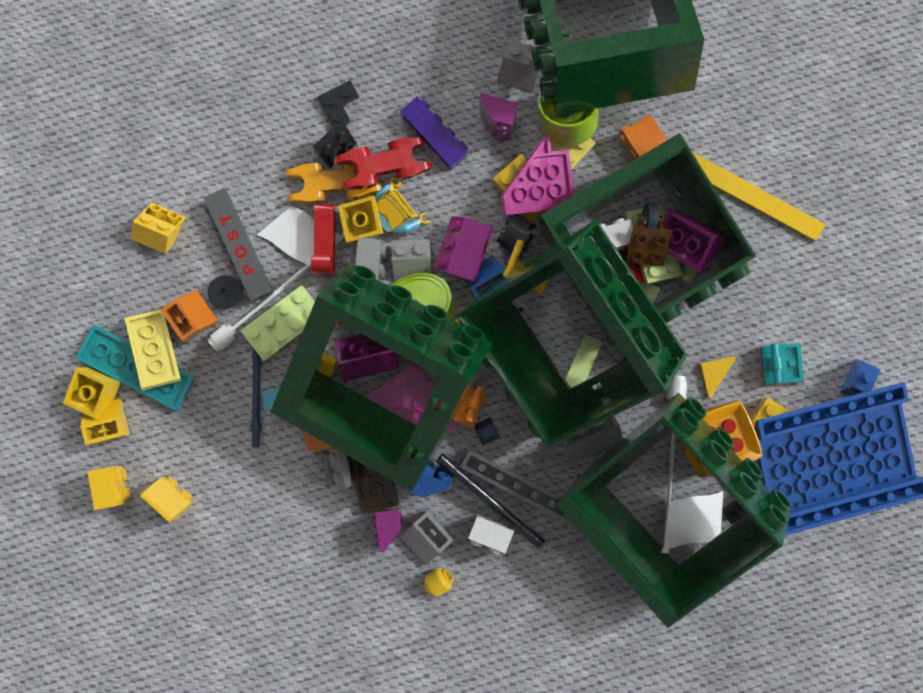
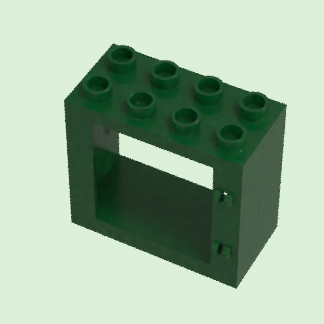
[518,0,705,116]
[539,133,757,345]
[456,219,688,448]
[270,265,493,491]
[557,392,792,628]

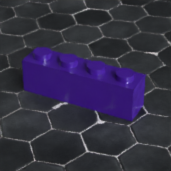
[400,96,468,170]

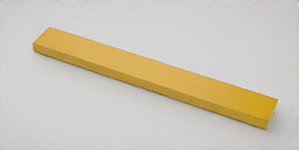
[692,152,825,242]

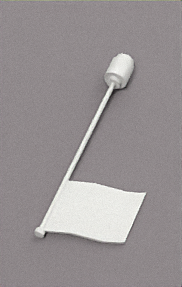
[207,206,345,352]
[661,375,723,554]

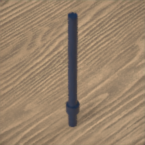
[250,348,262,447]

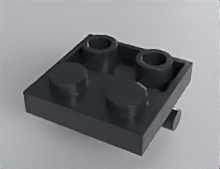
[312,120,357,169]

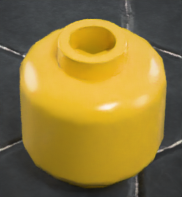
[424,567,453,597]

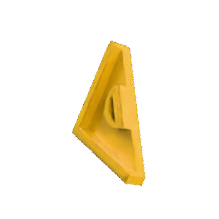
[700,356,736,398]

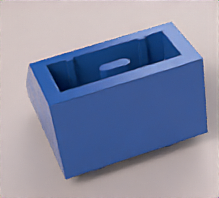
[464,255,505,298]
[406,460,454,498]

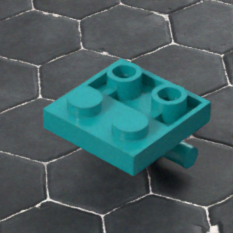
[760,343,804,384]

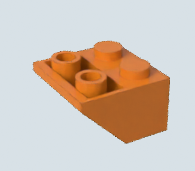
[160,290,218,343]

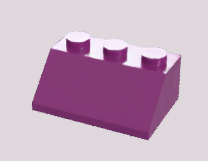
[479,93,518,142]
[663,210,727,272]
[433,216,493,282]
[335,334,400,382]

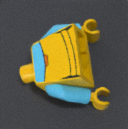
[375,177,430,234]

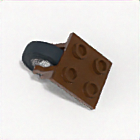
[625,203,672,266]

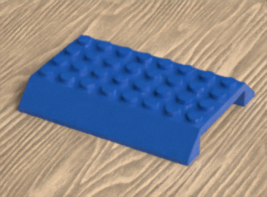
[754,382,923,536]

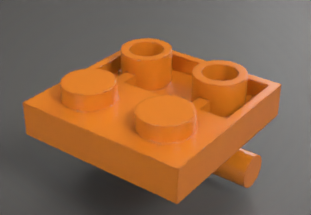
[439,386,486,430]

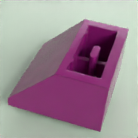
[372,507,403,552]

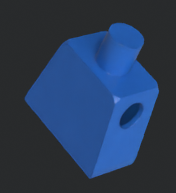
[840,359,881,396]

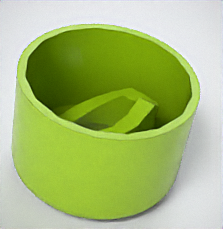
[538,91,599,146]

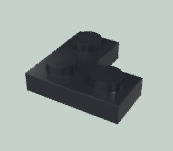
[317,80,359,127]

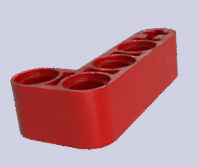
[311,204,336,277]

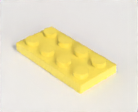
[125,310,181,390]

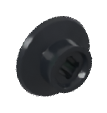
[208,275,241,309]

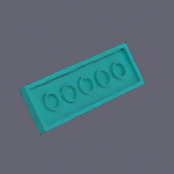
[75,324,196,411]

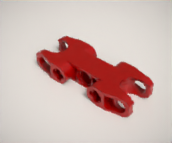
[334,137,432,190]

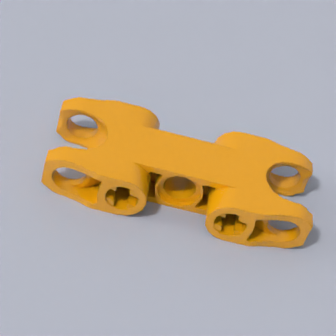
[285,163,382,205]

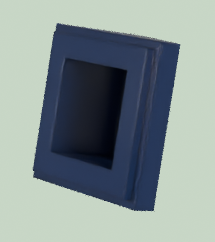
[474,417,500,446]

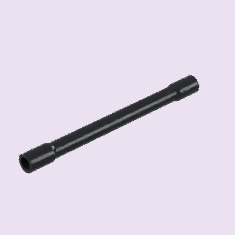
[436,453,545,549]

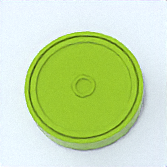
[390,273,455,320]

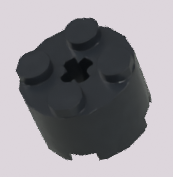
[497,214,537,258]

